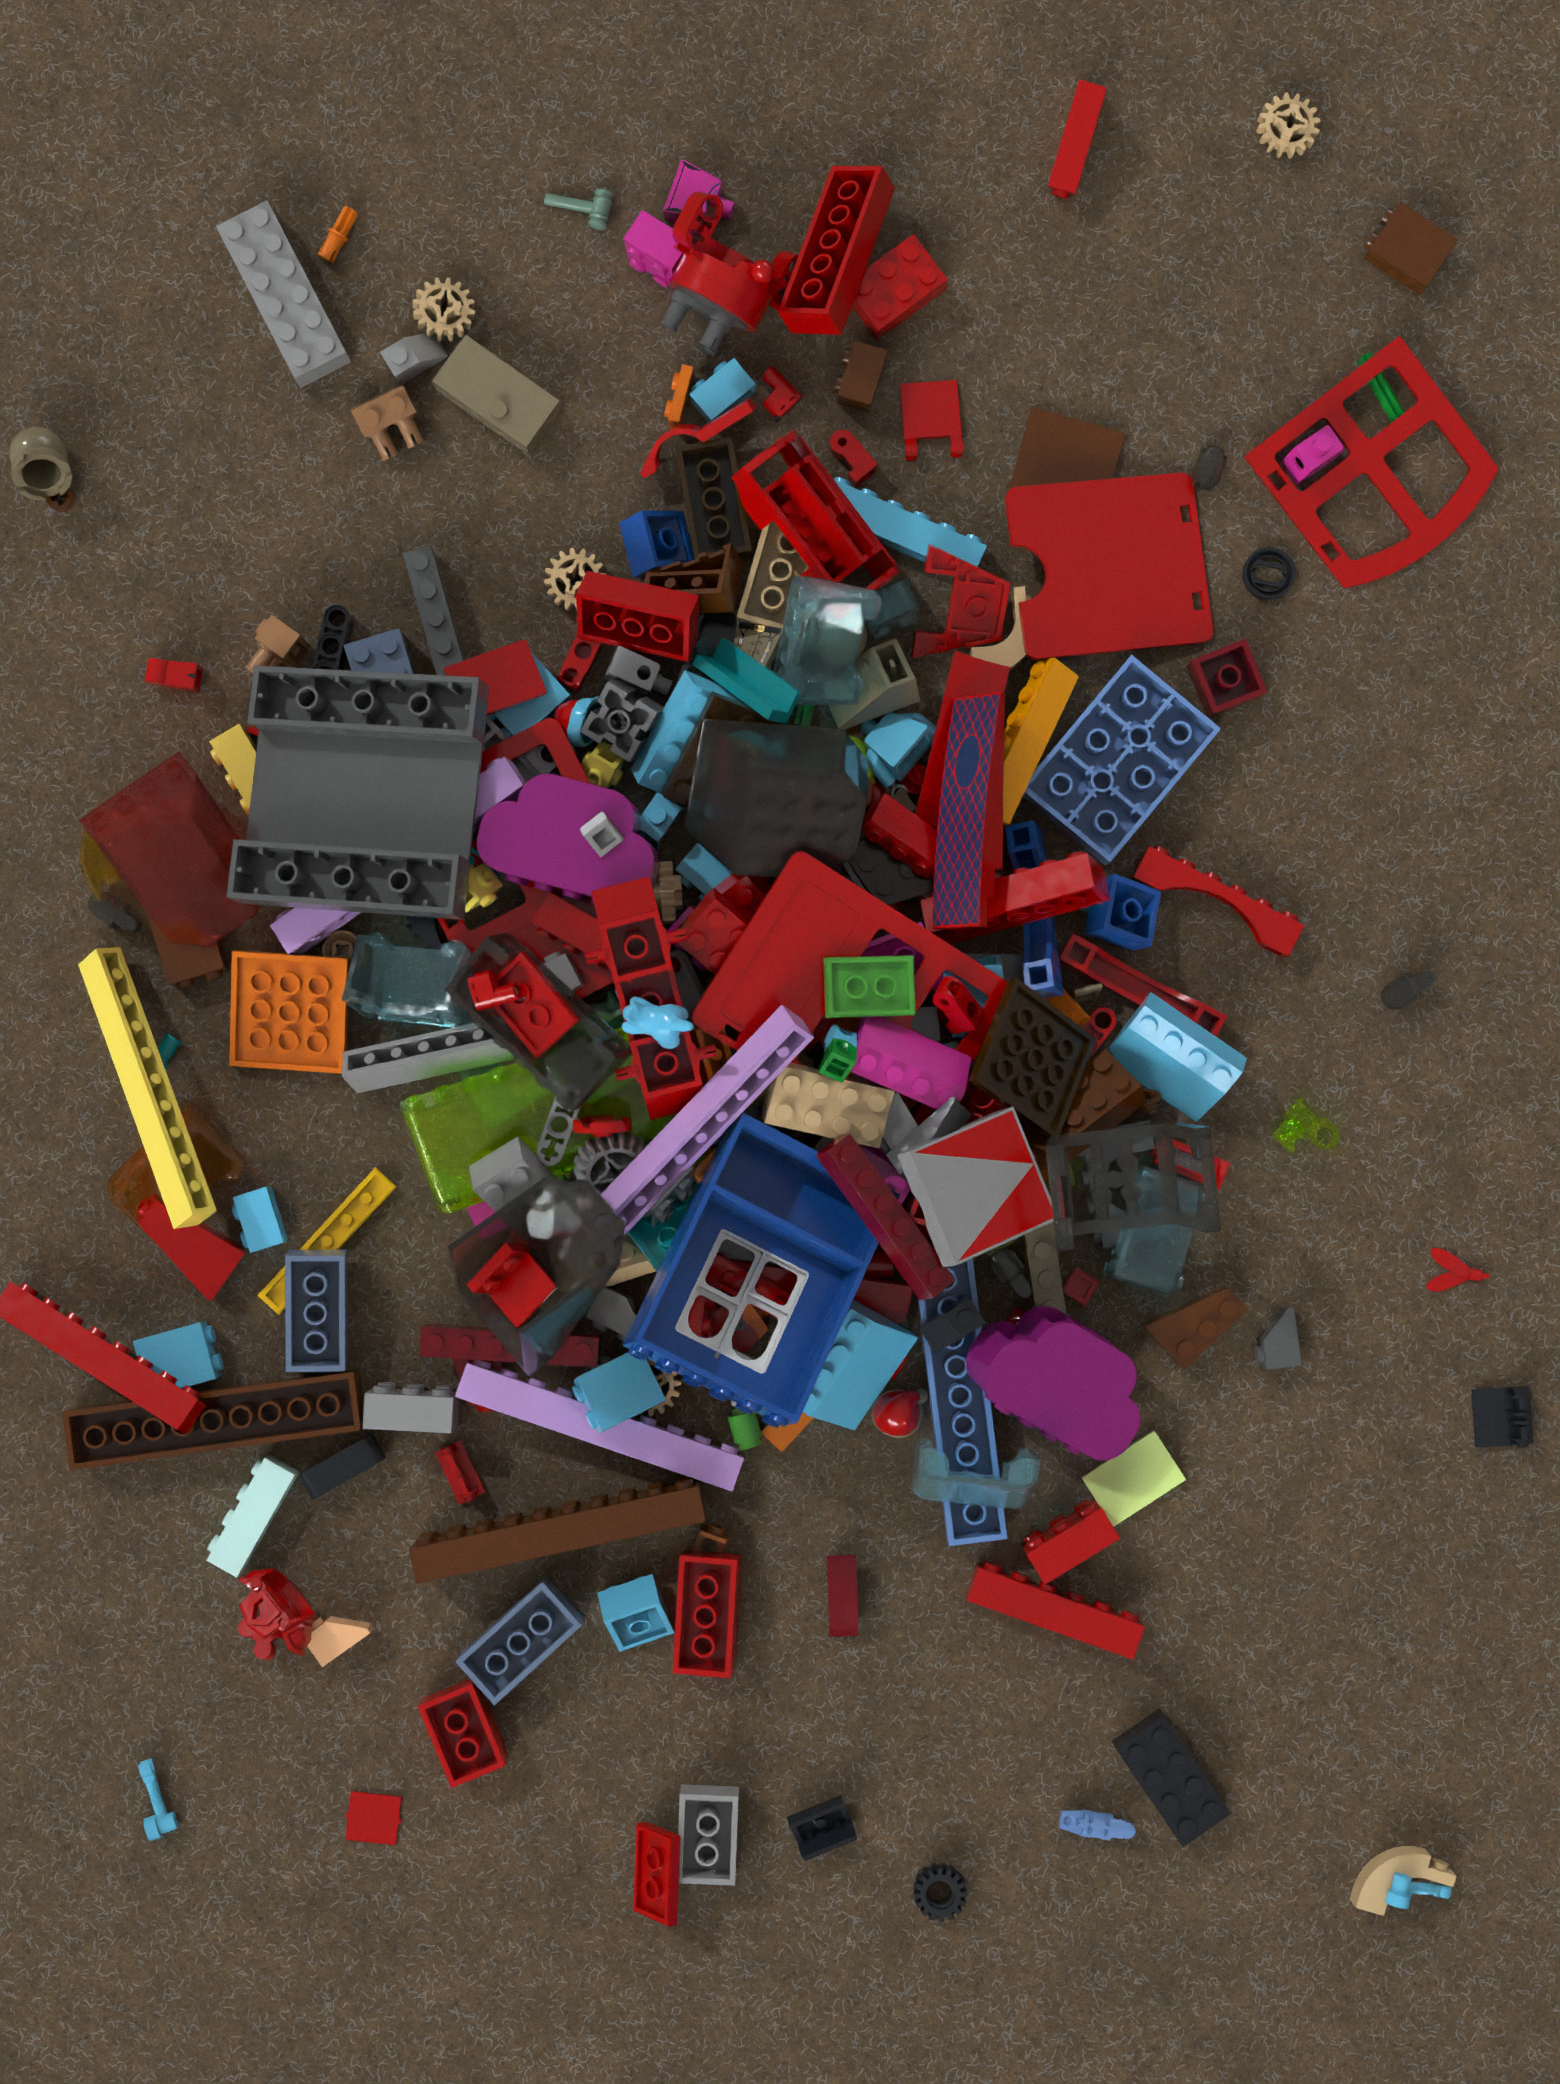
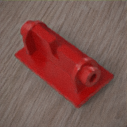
[435,1440,486,1505]

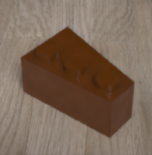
[644,543,743,613]
[1140,1286,1248,1370]

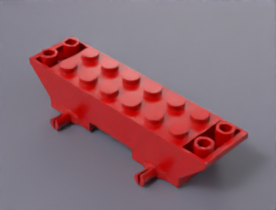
[584,876,717,1120]

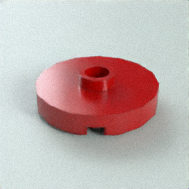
[573,1115,632,1137]

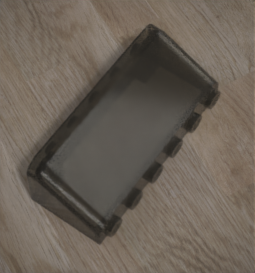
[444,933,632,1111]

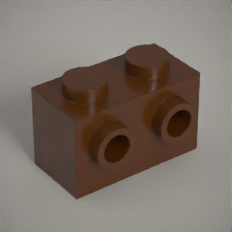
[834,340,888,413]

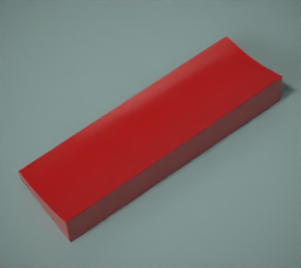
[915,651,1010,830]

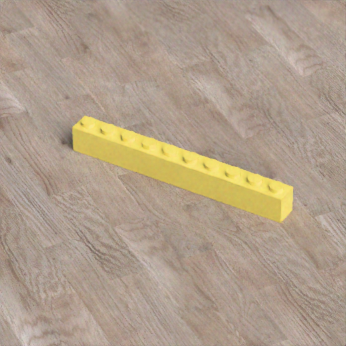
[78,947,217,1229]

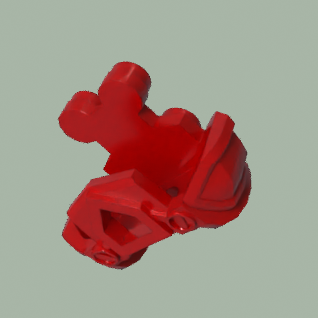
[238,1568,318,1660]

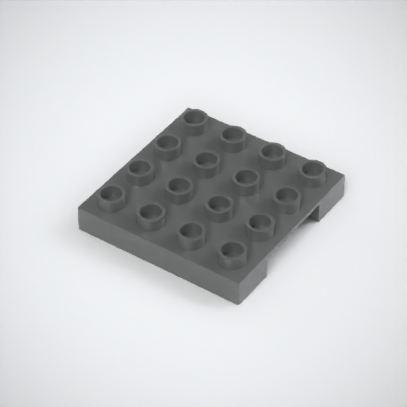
[226,666,490,920]

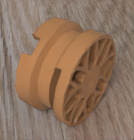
[322,930,366,971]

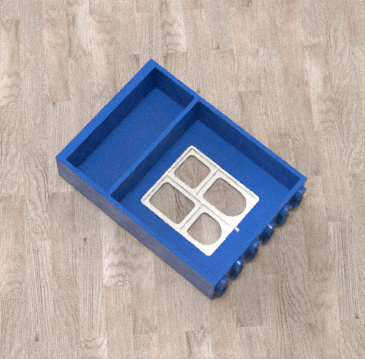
[622,1113,900,1428]

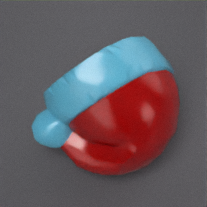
[554,696,603,747]

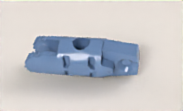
[1059,1809,1136,1841]

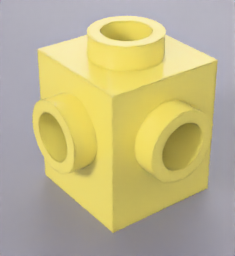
[581,741,625,789]
[465,863,503,913]

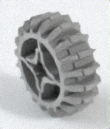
[574,1131,647,1200]

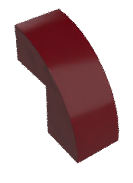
[827,1555,859,1637]

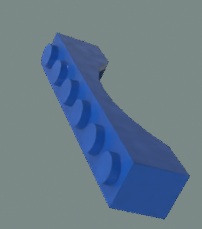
[1005,820,1064,999]

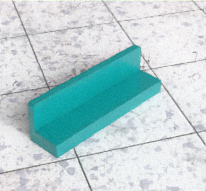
[692,638,801,724]

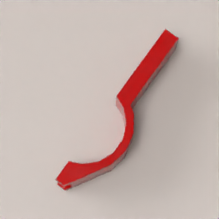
[640,397,756,479]

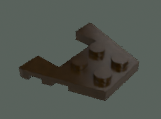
[847,787,934,906]

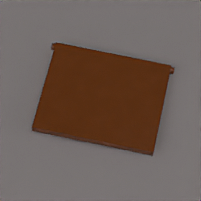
[1007,407,1126,488]

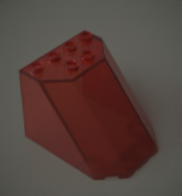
[79,751,259,948]

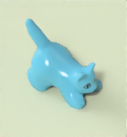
[622,996,694,1049]

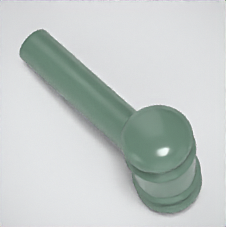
[544,188,614,231]

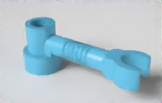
[138,1758,179,1841]
[1385,1872,1452,1909]

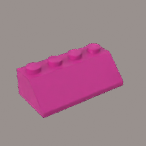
[851,1017,971,1109]

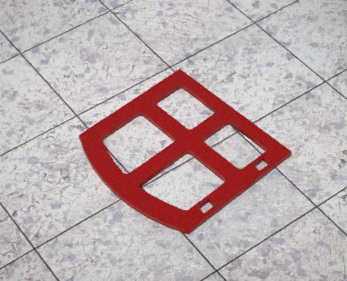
[1244,336,1499,589]

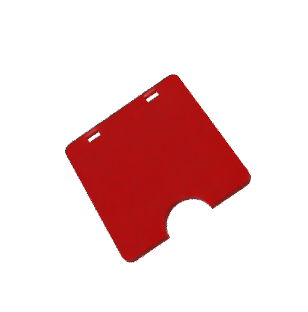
[1004,473,1213,660]

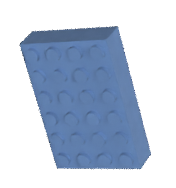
[1022,655,1221,866]

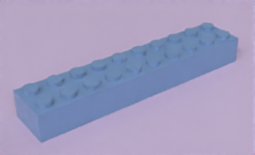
[917,1258,1007,1546]

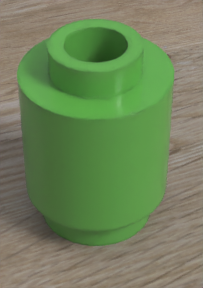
[727,1408,762,1450]

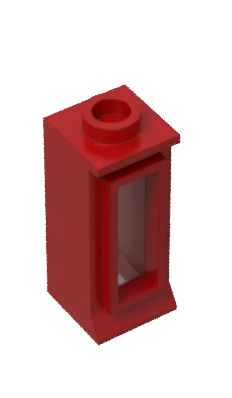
[1149,1136,1230,1190]

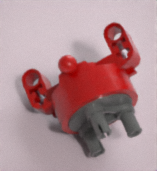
[660,191,799,357]

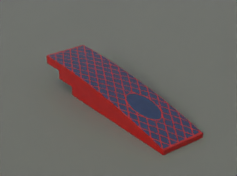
[932,692,1005,930]

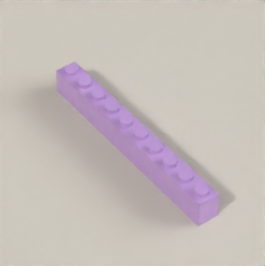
[270,757,526,955]
[581,1005,814,1249]
[455,1360,744,1491]

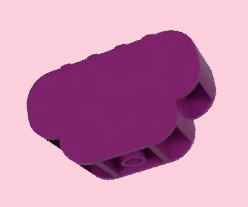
[477,774,660,903]
[966,1305,1140,1460]

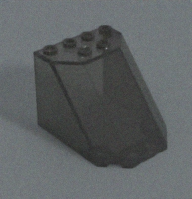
[448,1177,625,1376]

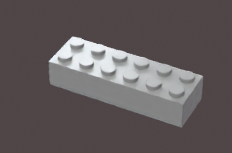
[216,200,351,388]

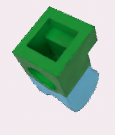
[818,1024,858,1083]

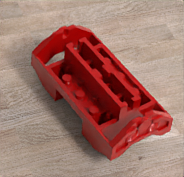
[731,429,901,620]

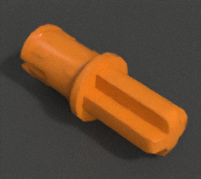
[317,206,358,264]

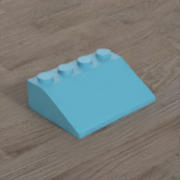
[1106,992,1247,1122]
[803,1299,918,1430]

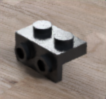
[787,1795,857,1861]

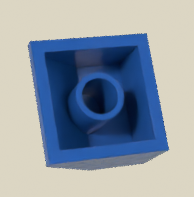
[619,510,694,578]
[1084,874,1161,951]

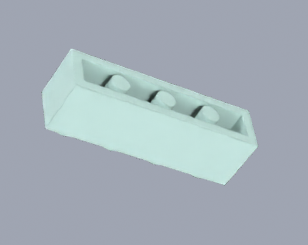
[206,1454,300,1578]

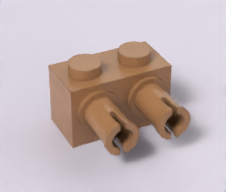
[351,384,425,461]
[245,615,311,674]

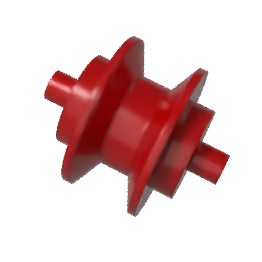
[901,764,926,795]

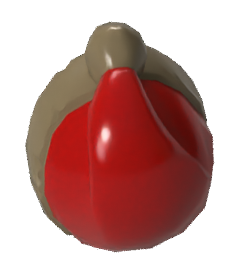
[871,1388,928,1438]

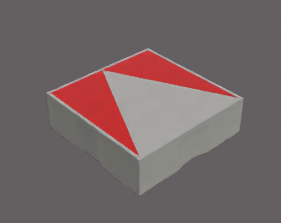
[897,1107,1059,1267]

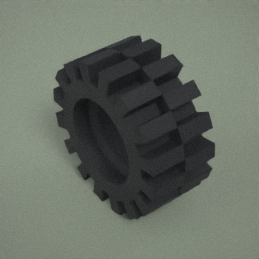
[913,1863,967,1922]

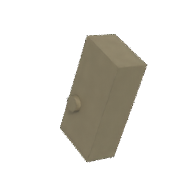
[432,334,562,456]

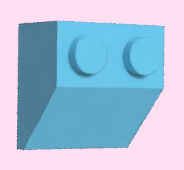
[597,1574,674,1652]

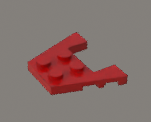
[911,544,1010,658]

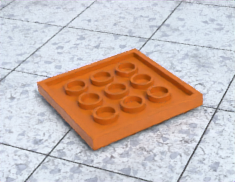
[229,950,350,1074]

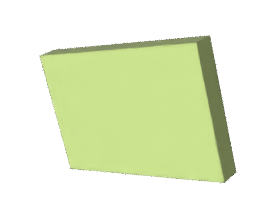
[1081,1430,1186,1527]

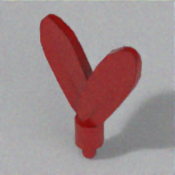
[1426,1248,1490,1292]

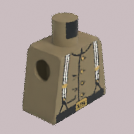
[734,621,797,676]

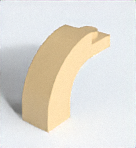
[969,586,1031,671]
[1350,1846,1456,1916]

